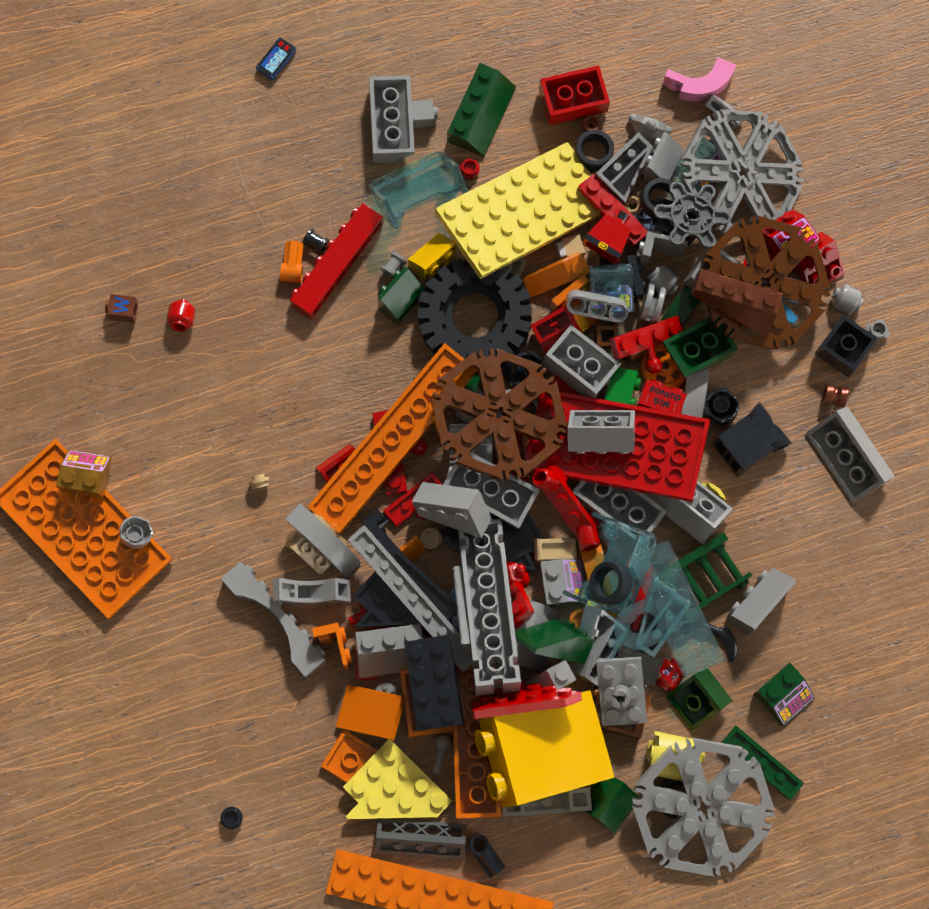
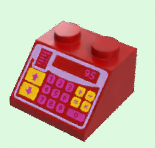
[763,209,822,256]

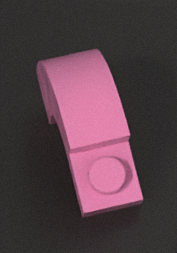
[663,57,736,102]

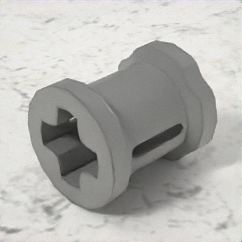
[381,252,407,278]

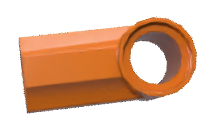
[280,240,304,283]

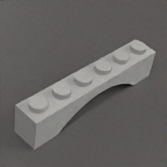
[221,562,326,679]

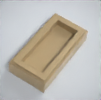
[534,538,577,561]

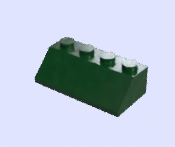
[447,63,516,157]

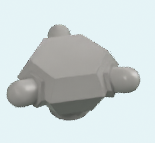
[628,114,672,145]

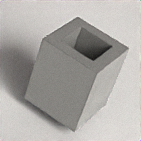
[412,100,438,128]

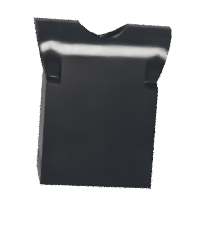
[712,401,792,477]

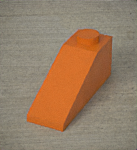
[521,252,590,298]

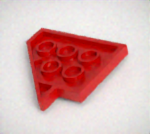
[471,682,582,719]

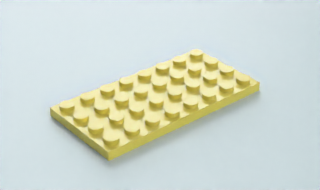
[434,142,602,279]

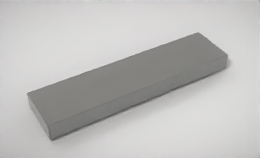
[453,565,471,654]

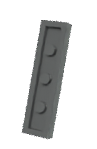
[375,818,466,859]

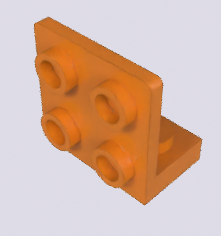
[550,275,595,333]
[312,622,352,671]

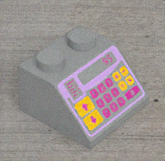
[539,559,588,607]

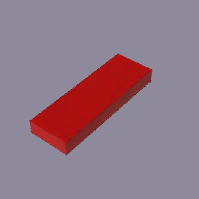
[383,472,443,528]

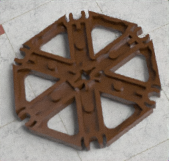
[699,215,831,350]
[431,348,567,482]

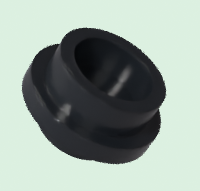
[220,807,243,829]

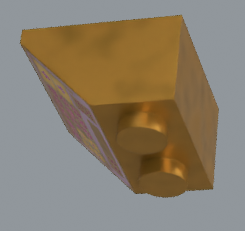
[56,449,112,498]

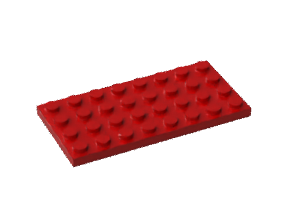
[524,392,710,502]

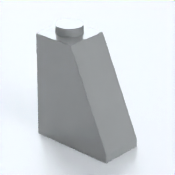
[526,660,576,689]

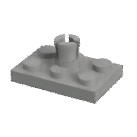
[596,657,647,726]

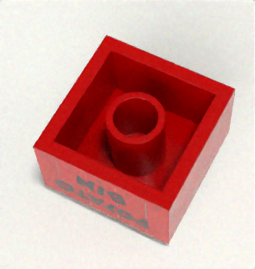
[636,380,687,414]

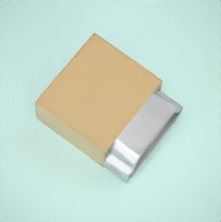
[555,234,585,260]

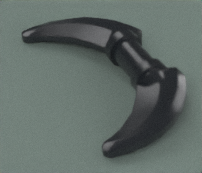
[676,618,737,663]

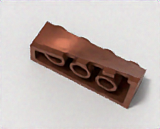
[690,269,783,338]

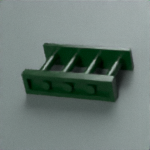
[650,532,753,624]

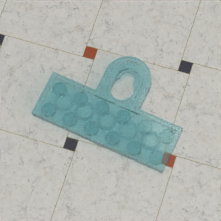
[614,540,725,678]

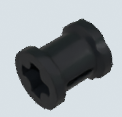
[302,228,329,255]

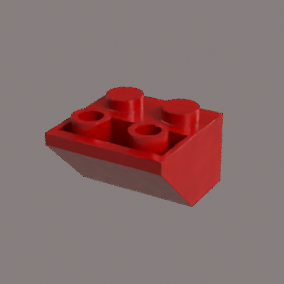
[793,232,845,284]
[530,305,584,354]

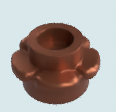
[581,116,601,133]

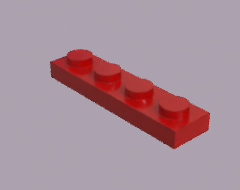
[577,174,647,248]

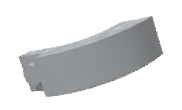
[273,578,351,605]

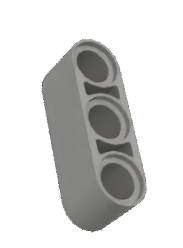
[566,290,628,322]

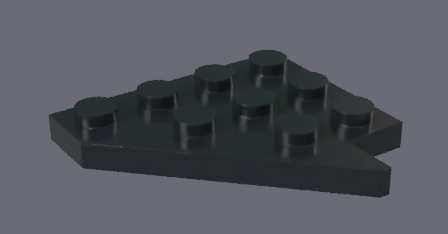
[352,548,457,628]

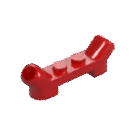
[532,465,600,551]

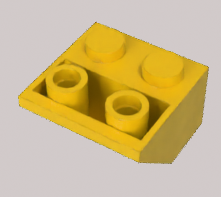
[408,233,456,283]

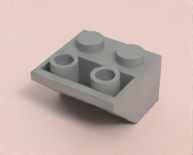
[641,132,684,192]

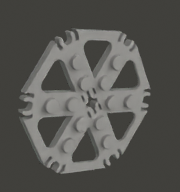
[680,109,804,234]
[631,737,775,877]

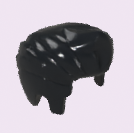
[704,387,739,425]

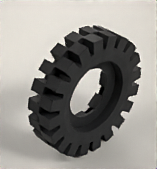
[418,258,532,368]

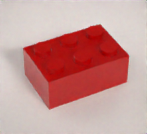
[539,65,610,126]

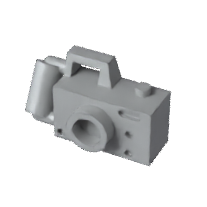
[705,95,743,128]

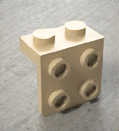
[283,512,347,574]

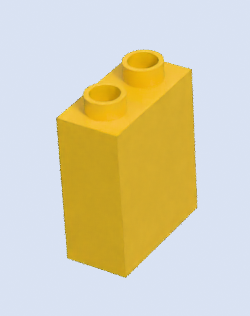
[475,690,615,808]

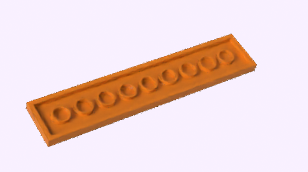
[307,343,478,535]
[326,849,554,909]

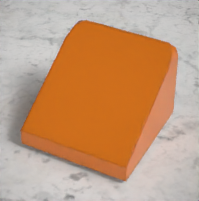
[400,535,426,562]

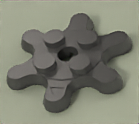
[654,181,731,248]

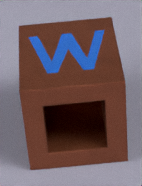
[105,294,139,323]

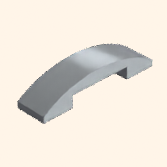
[681,369,709,418]
[285,503,361,578]
[503,788,592,817]

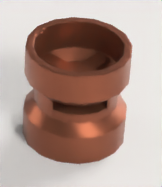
[822,384,848,408]

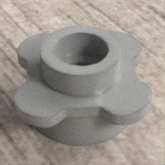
[865,319,890,343]

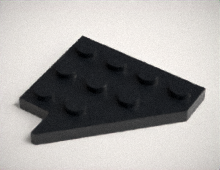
[440,513,544,572]

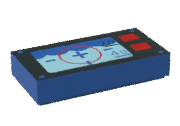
[256,37,296,81]

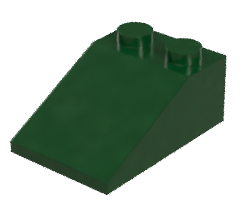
[662,317,738,378]
[515,619,595,664]

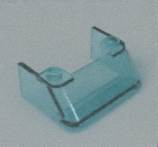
[369,151,468,230]
[563,512,656,615]

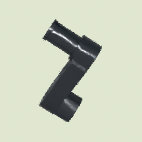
[360,508,403,572]

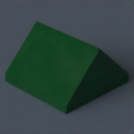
[584,778,640,834]

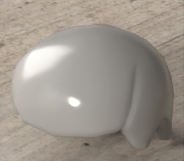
[119,516,153,549]

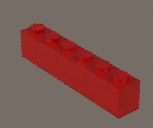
[290,203,383,320]

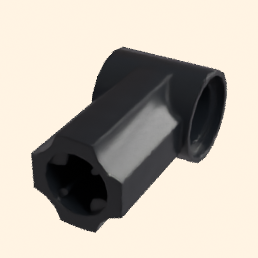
[468,834,506,878]

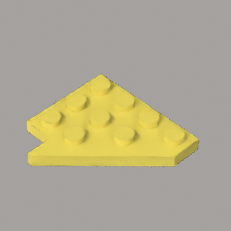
[343,739,452,819]

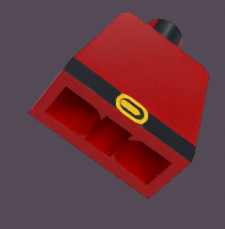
[582,210,631,265]

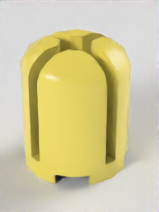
[645,731,705,781]

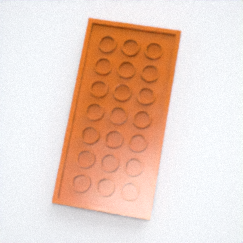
[0,438,173,620]

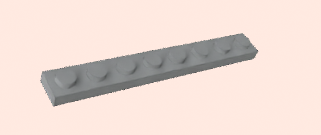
[348,525,472,672]

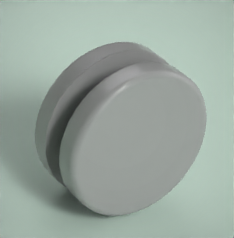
[638,284,666,324]

